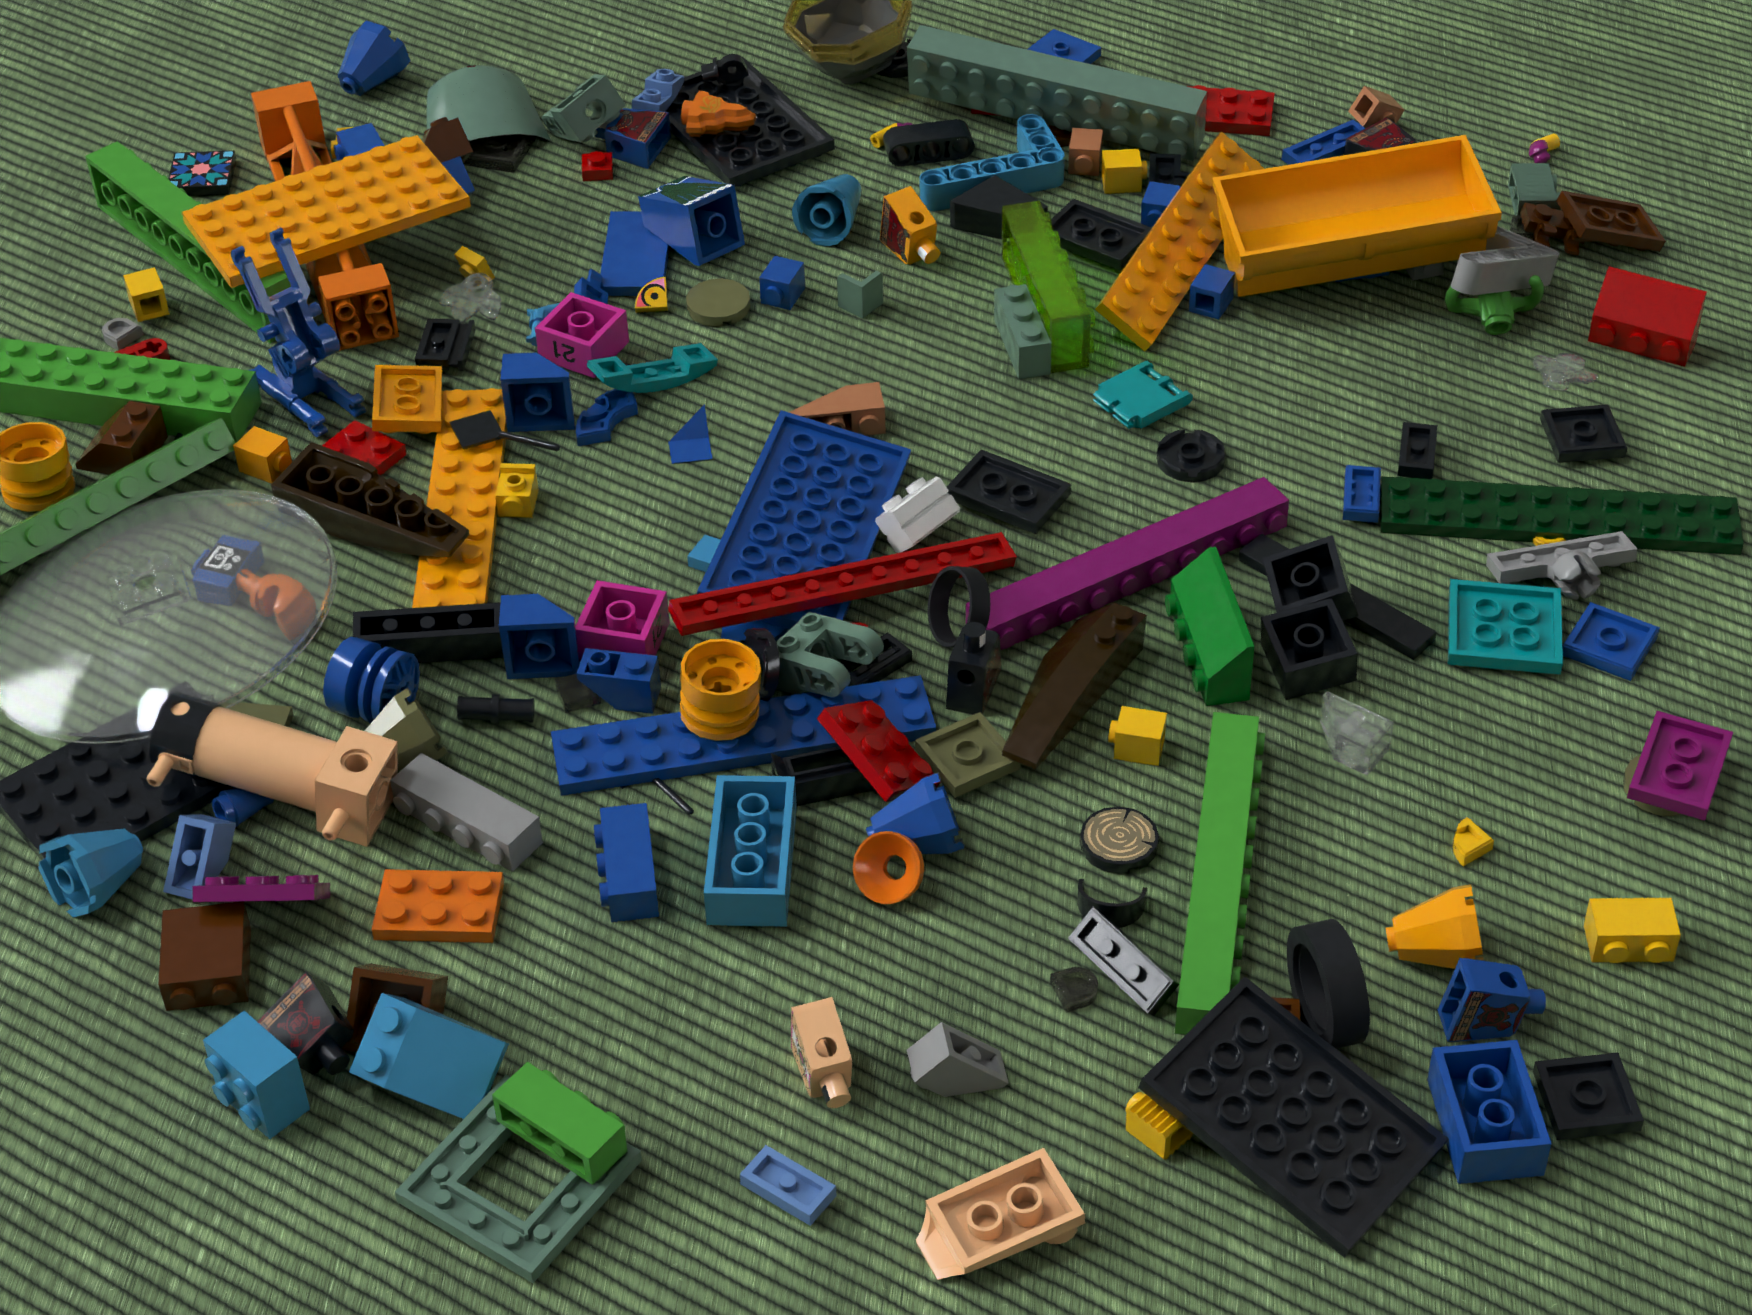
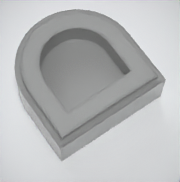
[102,318,143,350]

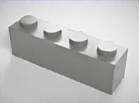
[390,753,543,872]

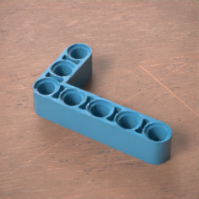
[919,114,1065,211]

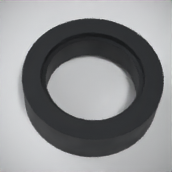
[1287,919,1370,1049]

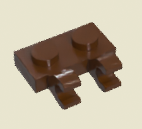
[1520,202,1586,256]

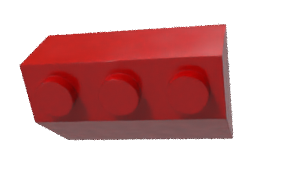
[1588,266,1707,367]

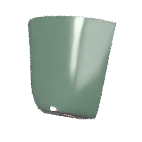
[427,65,551,141]

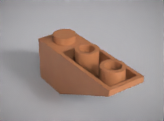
[789,382,886,436]

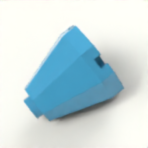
[39,828,143,917]

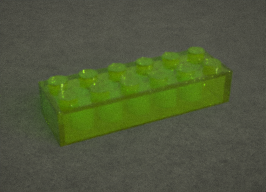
[1002,201,1095,373]

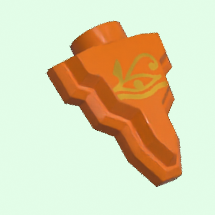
[681,91,756,137]

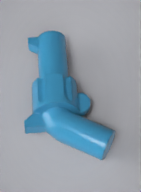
[526,303,559,346]

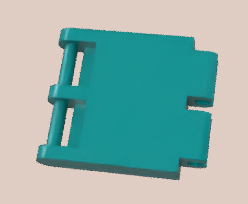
[1093,361,1193,429]

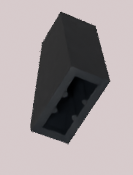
[950,175,1048,245]

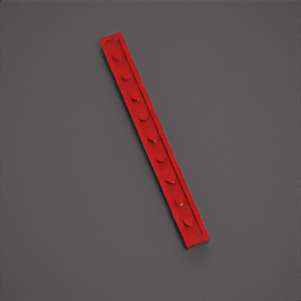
[668,532,1017,636]

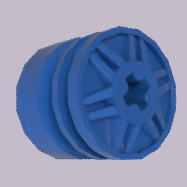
[323,637,420,723]

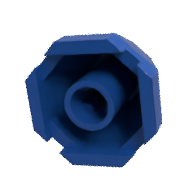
[338,21,410,96]
[866,772,965,854]

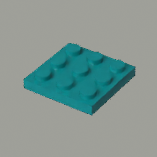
[1447,579,1563,675]

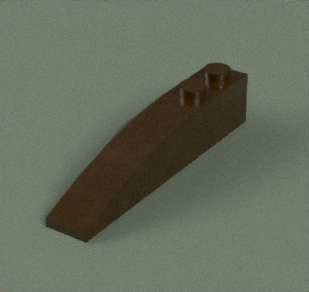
[271,442,469,557]
[1002,603,1147,770]

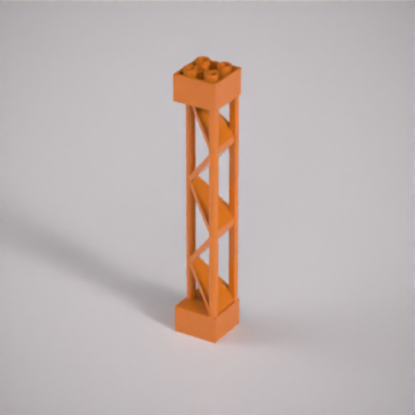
[251,81,399,351]

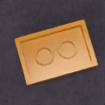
[372,365,442,434]

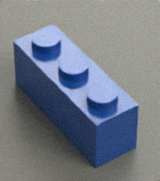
[594,803,659,922]

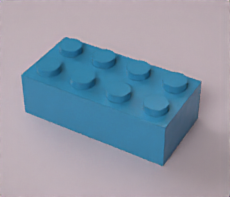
[704,775,797,927]

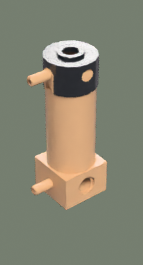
[146,691,398,847]

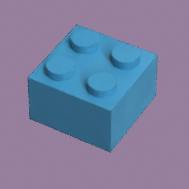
[203,1011,310,1139]

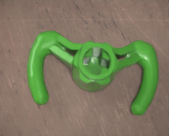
[1445,275,1544,335]

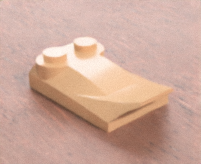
[916,1148,1085,1280]

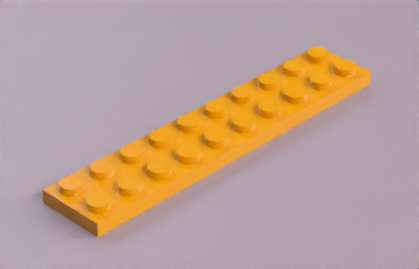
[1095,131,1265,352]
[412,388,507,608]

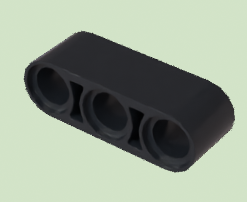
[883,119,975,166]

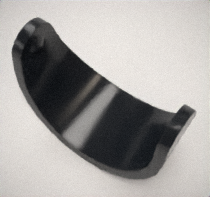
[1077,879,1148,928]

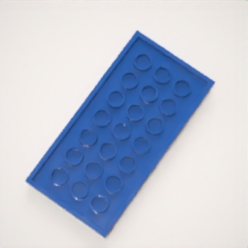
[697,410,911,630]

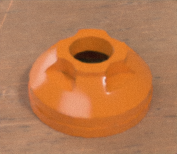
[853,831,924,904]

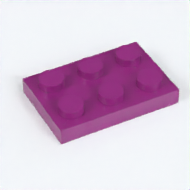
[1627,711,1733,821]
[193,875,330,902]

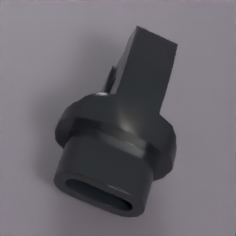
[701,54,749,84]

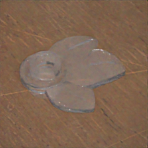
[439,273,502,324]
[1532,353,1598,390]

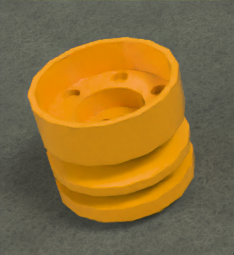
[0,422,76,512]
[680,639,761,741]

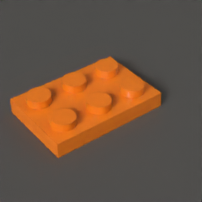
[371,869,504,943]

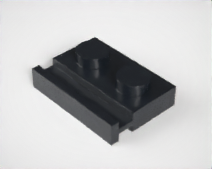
[415,318,476,371]

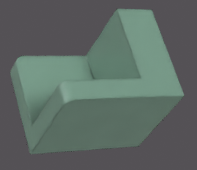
[837,271,883,319]

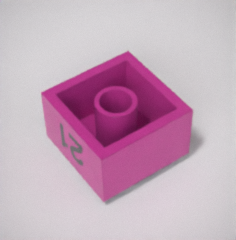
[535,292,629,378]
[575,580,670,662]

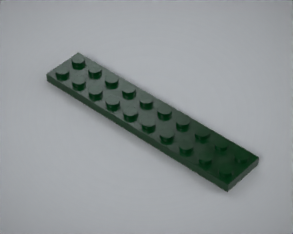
[1380,476,1744,555]

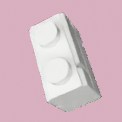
[875,476,960,553]

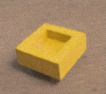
[454,246,495,286]

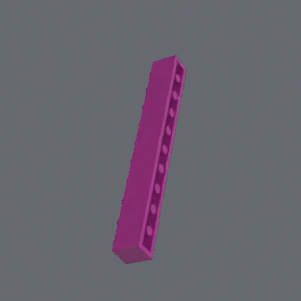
[966,477,1289,650]

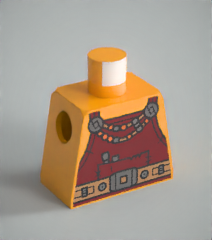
[880,186,941,265]

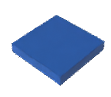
[1562,602,1660,681]

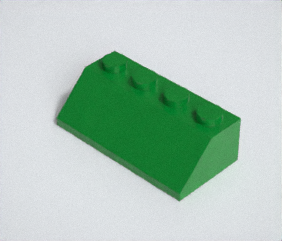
[1165,547,1255,706]

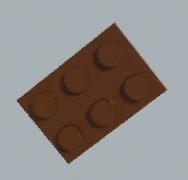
[1556,191,1666,252]

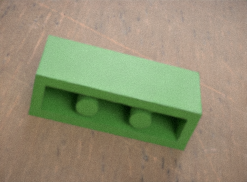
[492,1062,628,1185]

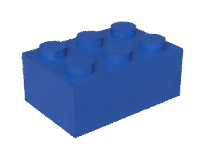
[1427,1040,1552,1184]

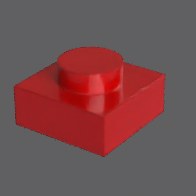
[582,151,613,181]

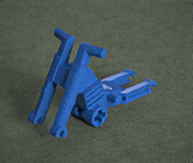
[231,228,366,437]

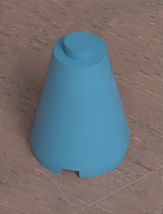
[792,174,862,246]

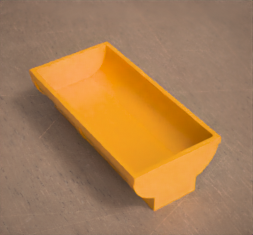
[1212,135,1502,297]

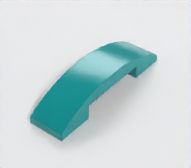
[587,343,718,393]

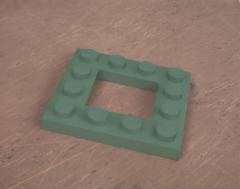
[395,1075,642,1283]

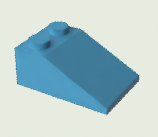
[349,993,509,1119]

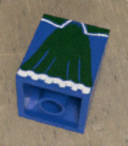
[638,176,745,266]

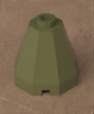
[365,687,449,771]

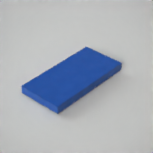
[600,211,670,296]

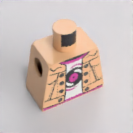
[791,997,852,1108]

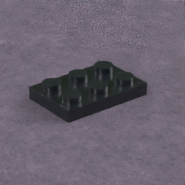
[1040,199,1152,271]
[947,449,1071,534]

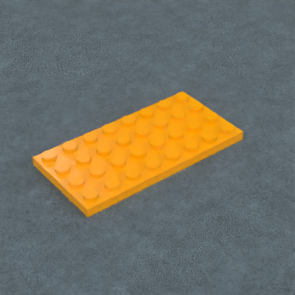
[182,135,471,288]

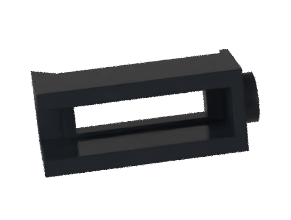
[771,746,871,806]

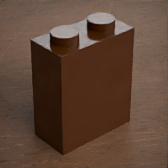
[158,901,251,1011]

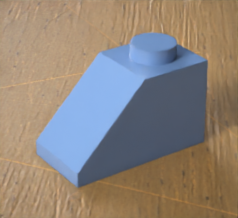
[163,814,236,900]

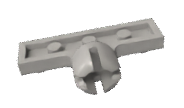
[1486,531,1637,600]

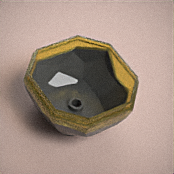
[783,0,913,84]

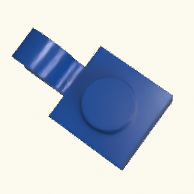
[574,268,608,304]

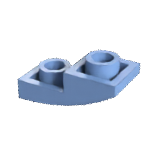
[632,69,684,112]

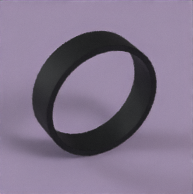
[928,566,991,647]

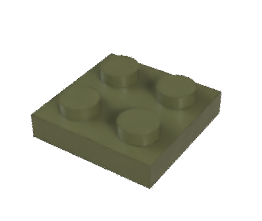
[915,712,1020,798]

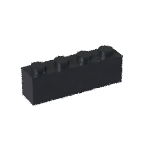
[353,602,504,663]

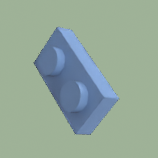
[740,1145,836,1226]

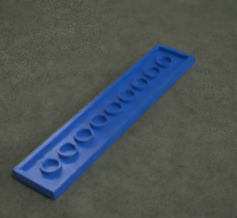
[551,675,936,796]

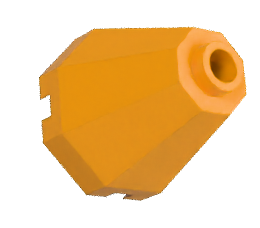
[1385,884,1484,969]

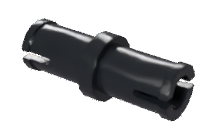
[457,694,535,724]

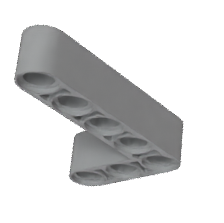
[1451,226,1559,295]

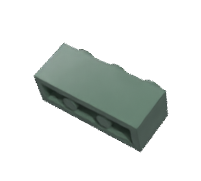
[994,284,1051,379]

